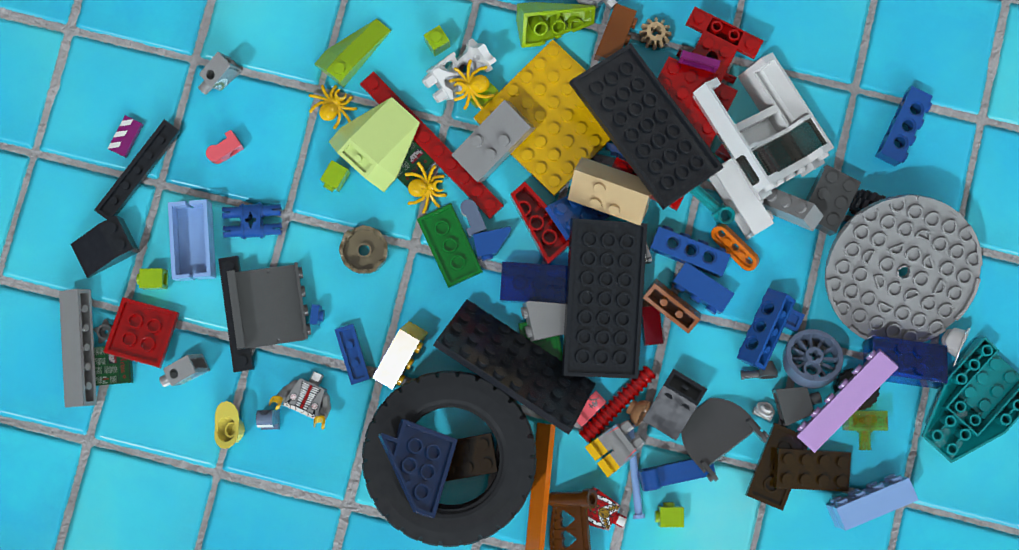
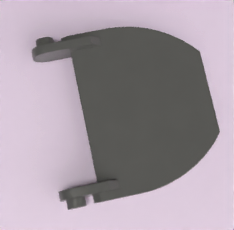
[681,398,769,482]

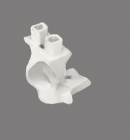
[422,38,497,103]

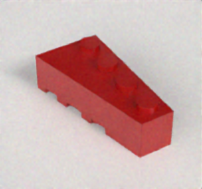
[510,182,569,266]

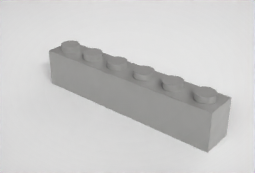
[59,289,97,408]

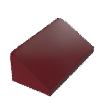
[642,306,663,346]

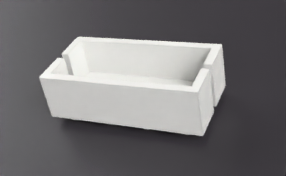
[709,158,774,240]

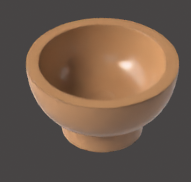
[626,400,651,427]

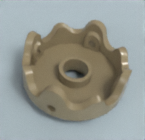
[339,225,388,274]

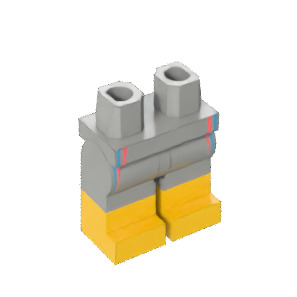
[585,420,646,477]

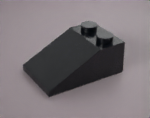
[71,215,140,278]

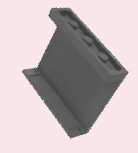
[227,262,311,350]

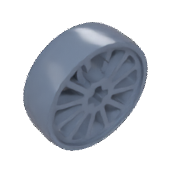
[782,329,843,389]

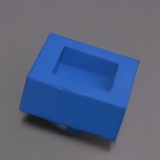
[309,304,325,326]
[784,309,805,333]

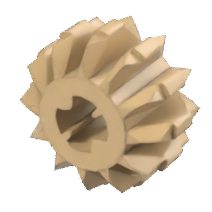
[639,17,671,50]

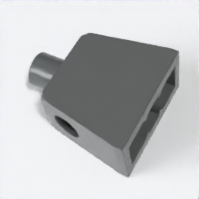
[772,387,822,426]

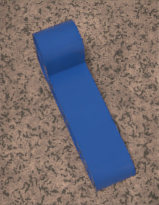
[638,459,716,491]

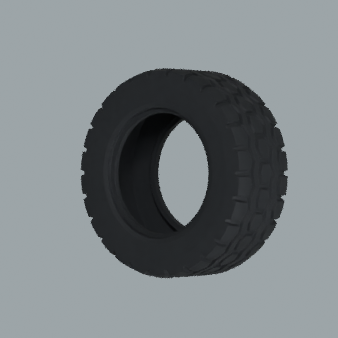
[362,371,537,547]

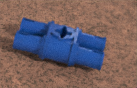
[222,202,282,239]

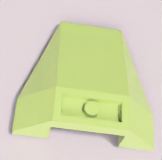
[329,97,420,192]

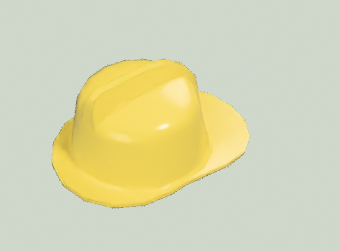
[214,401,245,449]

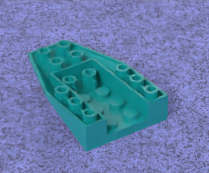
[921,337,1019,463]

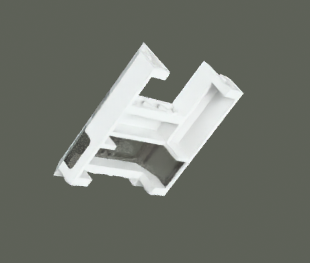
[693,52,834,202]

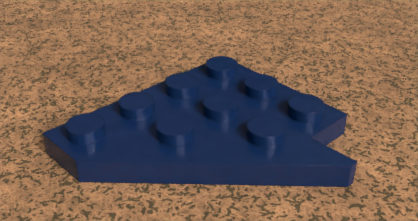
[378,419,458,518]

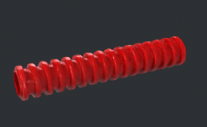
[578,366,656,443]

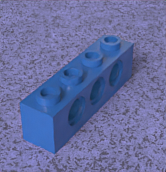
[875,86,933,166]
[649,225,731,278]
[737,288,796,370]

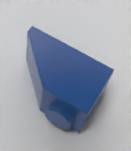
[473,227,511,261]

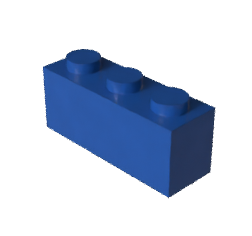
[671,262,734,315]

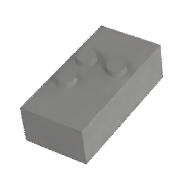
[452,100,536,182]

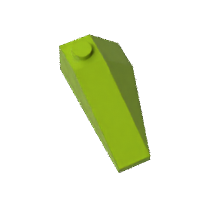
[516,2,596,48]
[315,19,391,88]

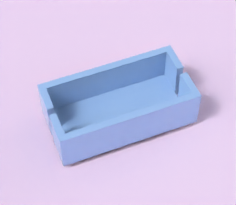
[168,199,216,281]
[826,474,919,531]

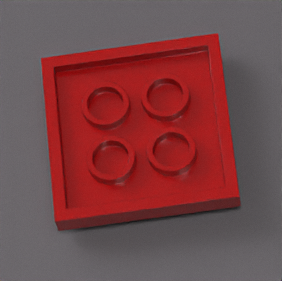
[103,297,179,369]

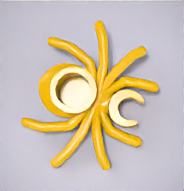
[449,59,495,110]
[308,85,357,129]
[405,162,447,214]

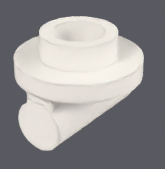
[752,402,775,422]

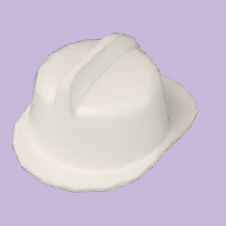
[941,328,971,367]

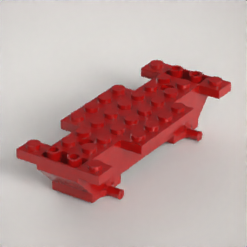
[612,7,764,211]

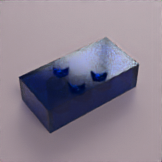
[500,262,568,304]
[863,335,948,389]

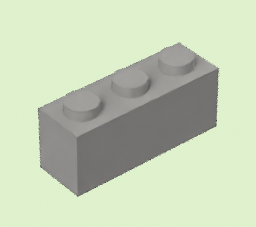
[762,188,823,232]

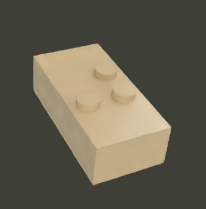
[568,157,652,225]

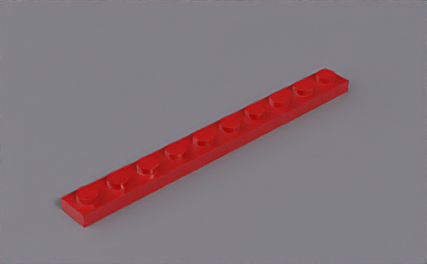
[360,71,504,219]

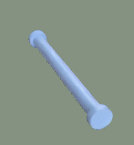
[628,424,645,519]

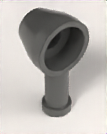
[741,361,778,380]

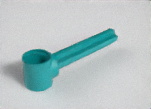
[690,186,735,224]

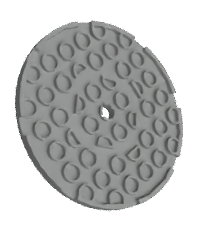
[825,194,983,346]

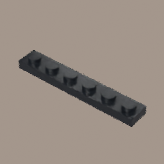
[94,119,181,219]
[218,256,254,372]

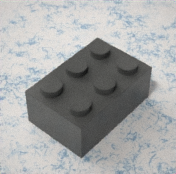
[806,165,861,236]

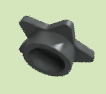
[93,319,113,343]

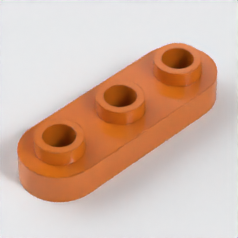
[711,223,759,271]

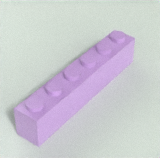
[797,349,899,453]

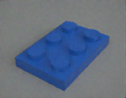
[545,196,610,240]

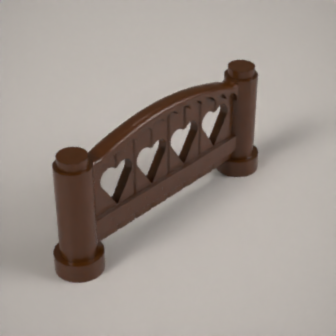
[548,488,598,550]

